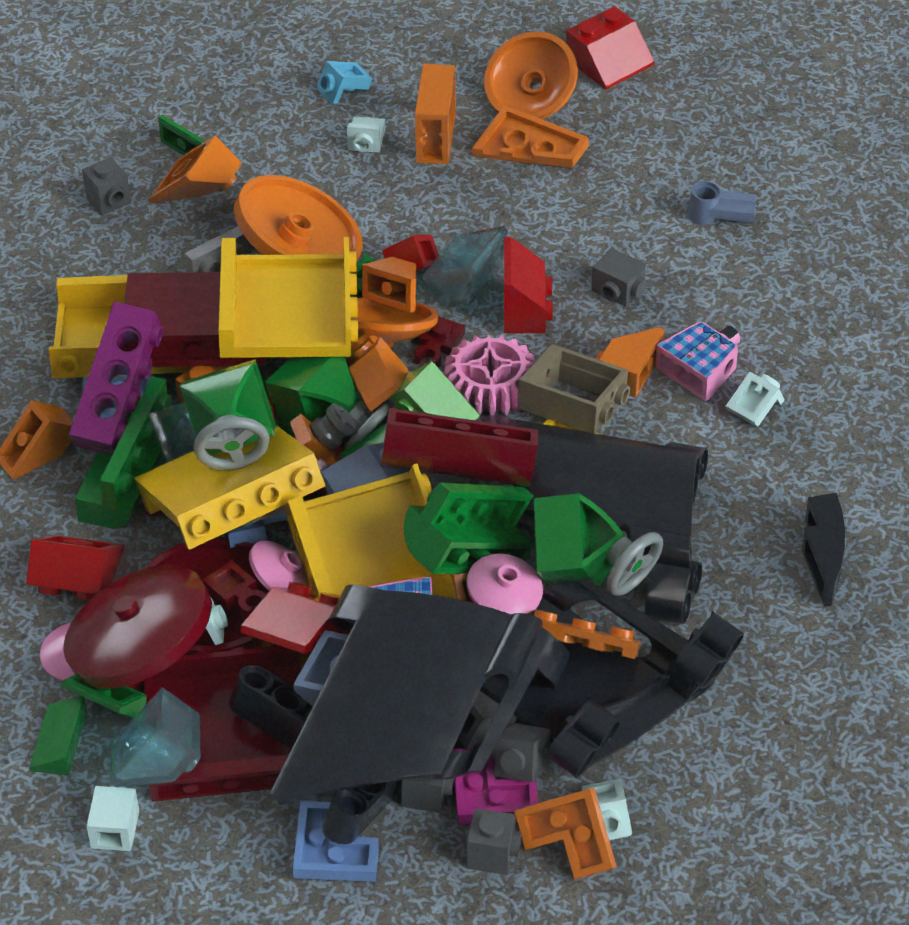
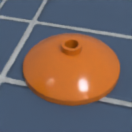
[484,31,578,119]
[351,298,438,347]

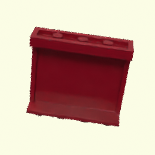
[122,272,266,367]
[144,644,301,802]

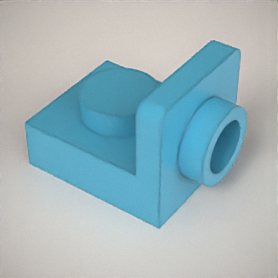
[317,61,373,104]

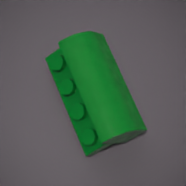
[75,376,182,529]
[404,482,535,574]

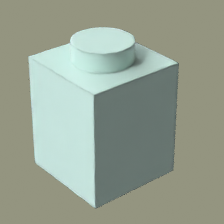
[87,785,139,851]

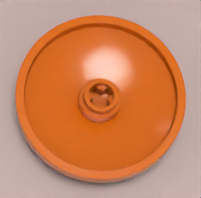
[234,175,363,262]

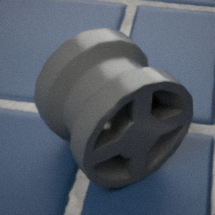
[311,403,358,450]

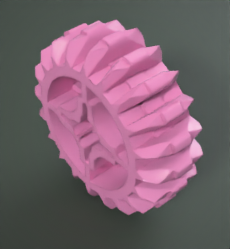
[443,333,536,416]

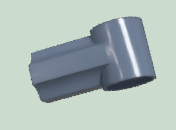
[687,181,756,225]

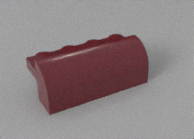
[381,408,538,487]

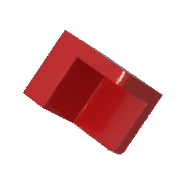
[382,234,443,272]

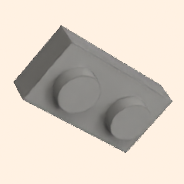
[185,226,250,272]

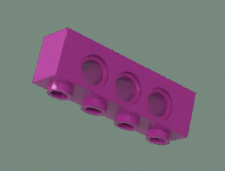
[69,301,163,456]

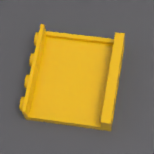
[219,237,358,358]
[49,272,193,378]
[134,425,325,550]
[284,464,456,599]

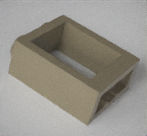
[517,344,630,433]

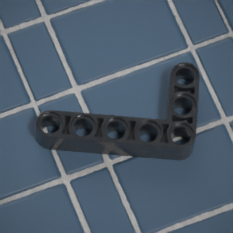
[229,665,402,845]

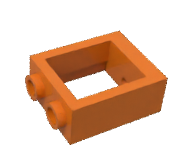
[415,64,456,164]

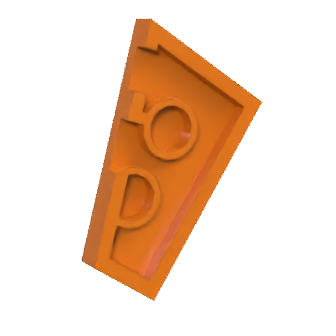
[472,105,589,168]
[534,609,641,659]

